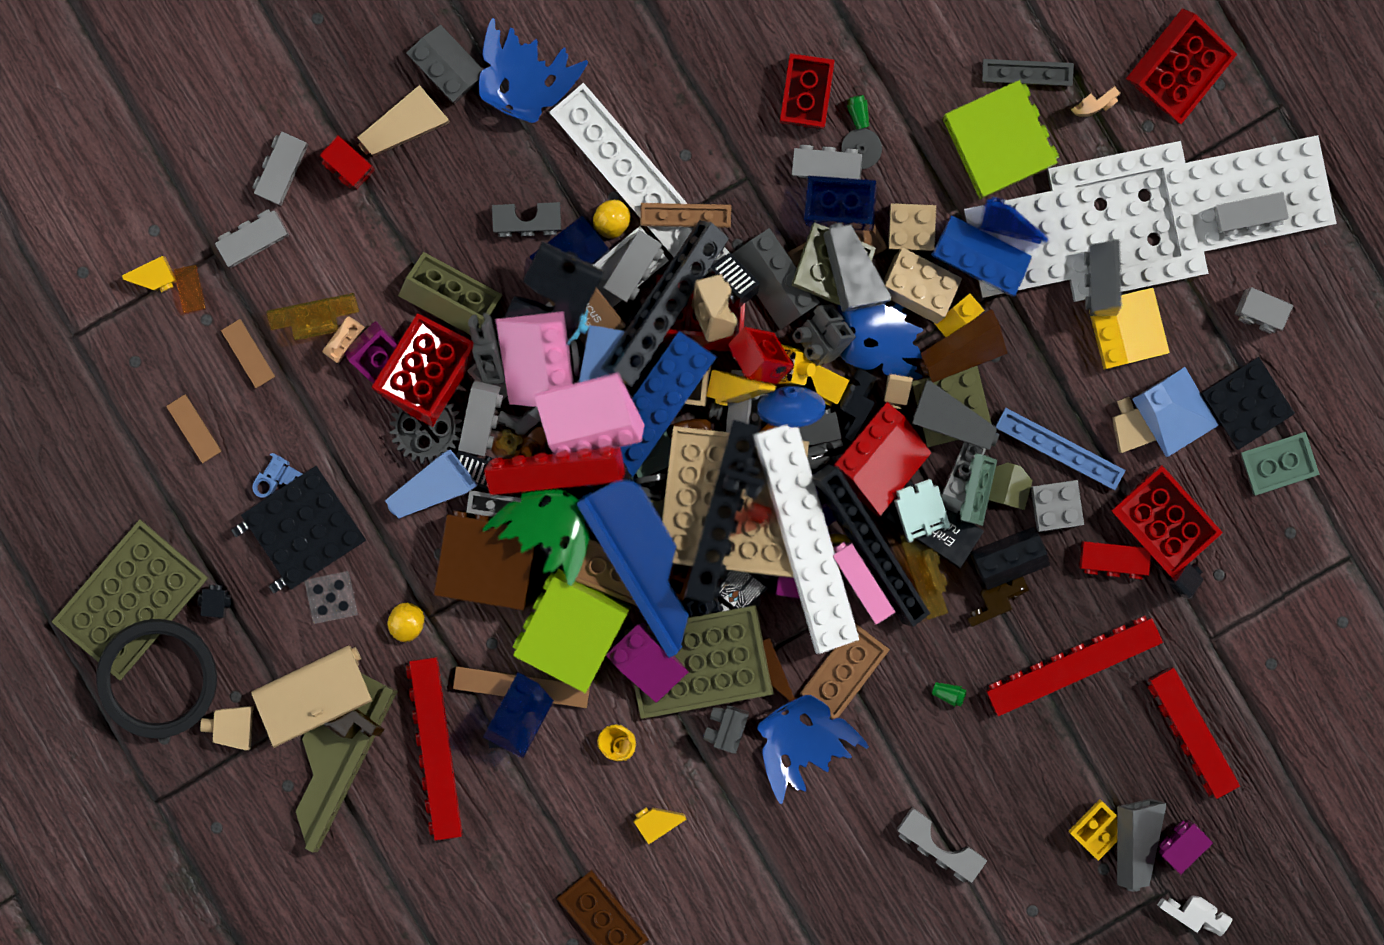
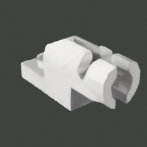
[1157,896,1232,937]

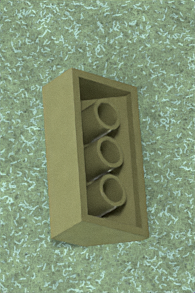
[398,252,502,335]

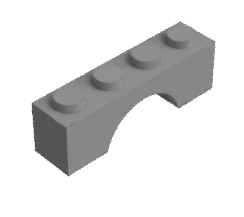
[897,807,987,883]

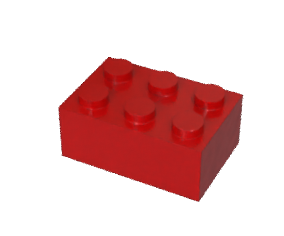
[780,53,835,130]

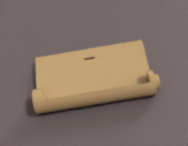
[251,645,372,748]

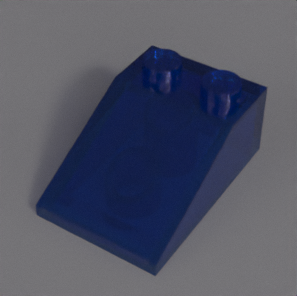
[978,197,1049,245]

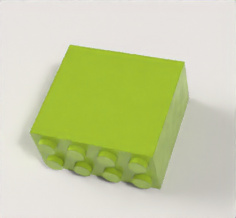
[942,80,1059,200]
[512,569,631,693]

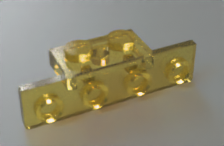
[266,293,359,340]
[899,533,948,620]

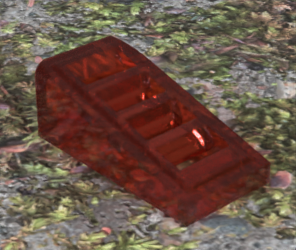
[746,502,773,526]

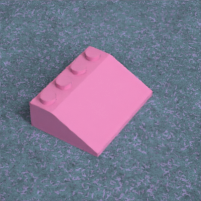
[496,312,575,407]
[534,373,644,454]

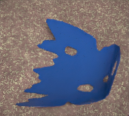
[479,18,588,123]
[837,303,923,379]
[757,695,869,804]

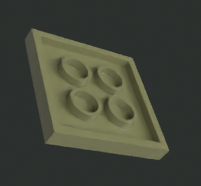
[791,222,876,311]
[912,366,992,447]

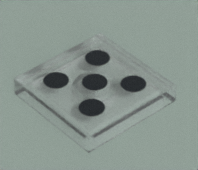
[304,571,358,624]

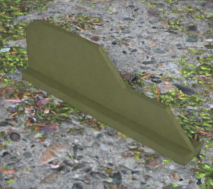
[296,673,398,853]

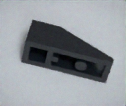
[1166,563,1204,599]

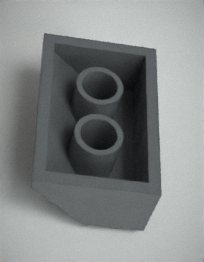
[407,24,483,105]
[1084,239,1122,316]

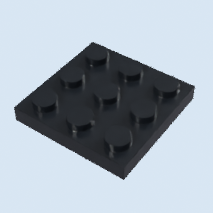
[1201,357,1295,450]

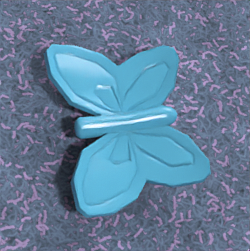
[567,309,589,345]

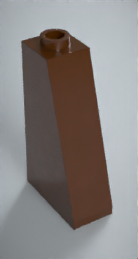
[920,309,1008,383]

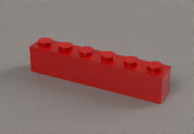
[484,446,625,495]
[1147,667,1240,799]

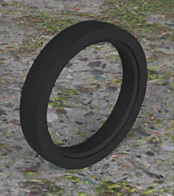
[96,619,217,738]

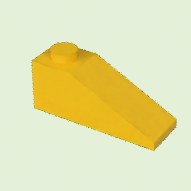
[707,370,775,406]

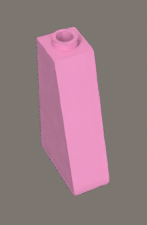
[833,541,895,624]

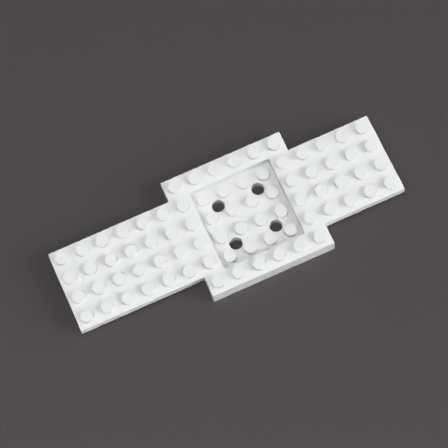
[964,135,1337,302]

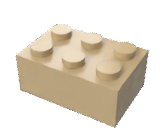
[883,248,962,324]

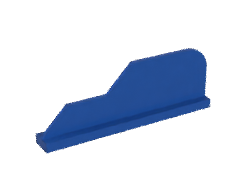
[577,480,689,658]

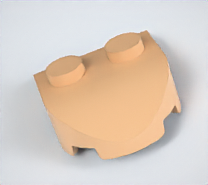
[1071,86,1120,117]
[323,316,365,363]

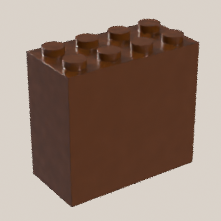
[434,510,536,610]

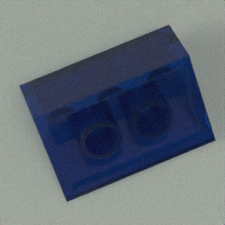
[529,216,610,265]
[483,673,554,758]

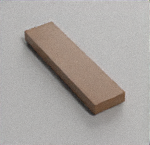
[640,203,731,228]

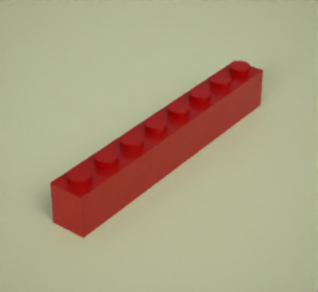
[985,615,1163,717]
[406,657,463,840]

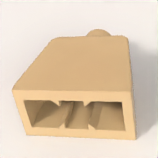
[1112,397,1156,453]
[200,706,254,750]

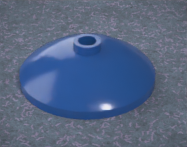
[757,386,825,428]

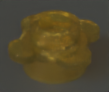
[496,429,523,455]

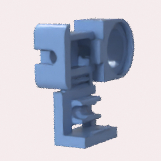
[253,453,303,498]

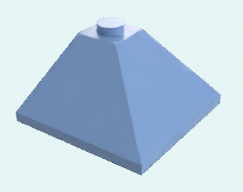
[1132,367,1219,457]

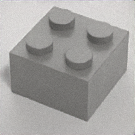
[1235,287,1293,334]
[1031,480,1084,531]

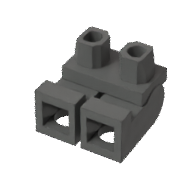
[792,304,856,366]
[703,704,749,754]

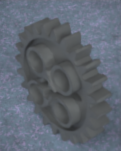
[390,401,463,464]

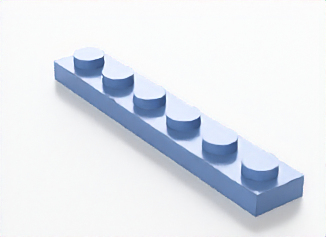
[995,408,1126,490]

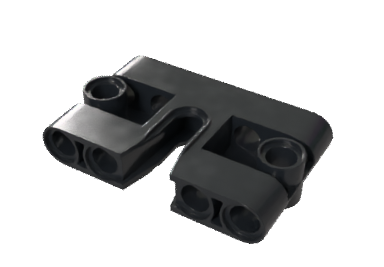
[496,241,604,342]

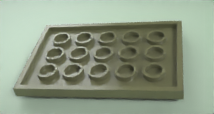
[52,519,209,681]
[623,605,773,719]

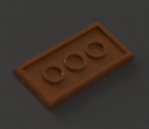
[557,870,649,945]

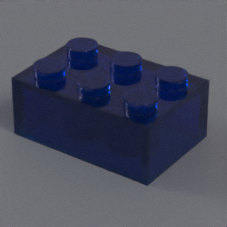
[804,176,878,231]

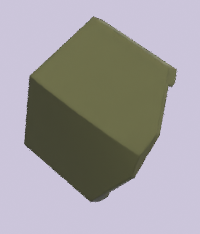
[989,463,1032,510]

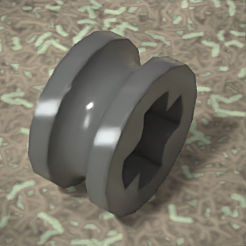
[708,399,723,421]

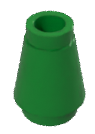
[846,95,870,129]
[932,682,967,707]

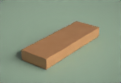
[221,319,276,389]
[166,394,222,463]

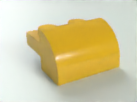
[1068,799,1117,861]

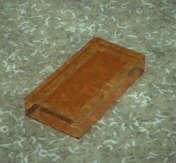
[174,265,206,314]

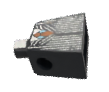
[719,570,767,611]

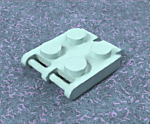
[894,479,950,543]

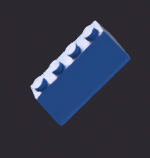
[931,215,1032,297]

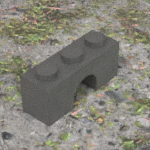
[492,202,562,237]

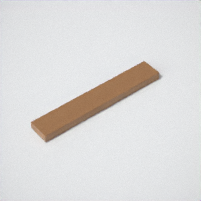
[453,666,590,708]

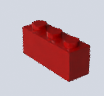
[1079,541,1151,579]

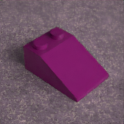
[344,321,399,384]
[606,623,689,703]

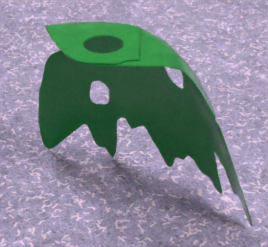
[482,488,589,586]

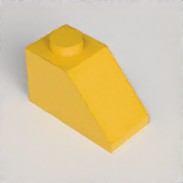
[122,256,177,293]
[934,293,985,337]
[810,361,850,407]
[634,807,686,844]

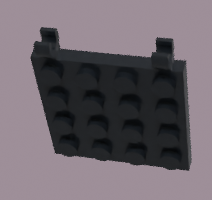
[231,465,366,593]

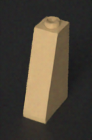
[357,85,450,156]

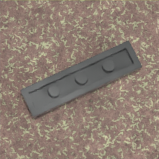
[982,59,1074,87]

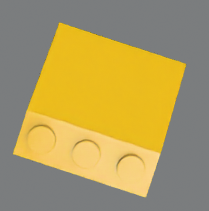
[1090,288,1170,369]

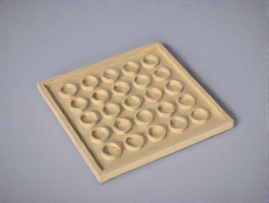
[662,426,809,578]

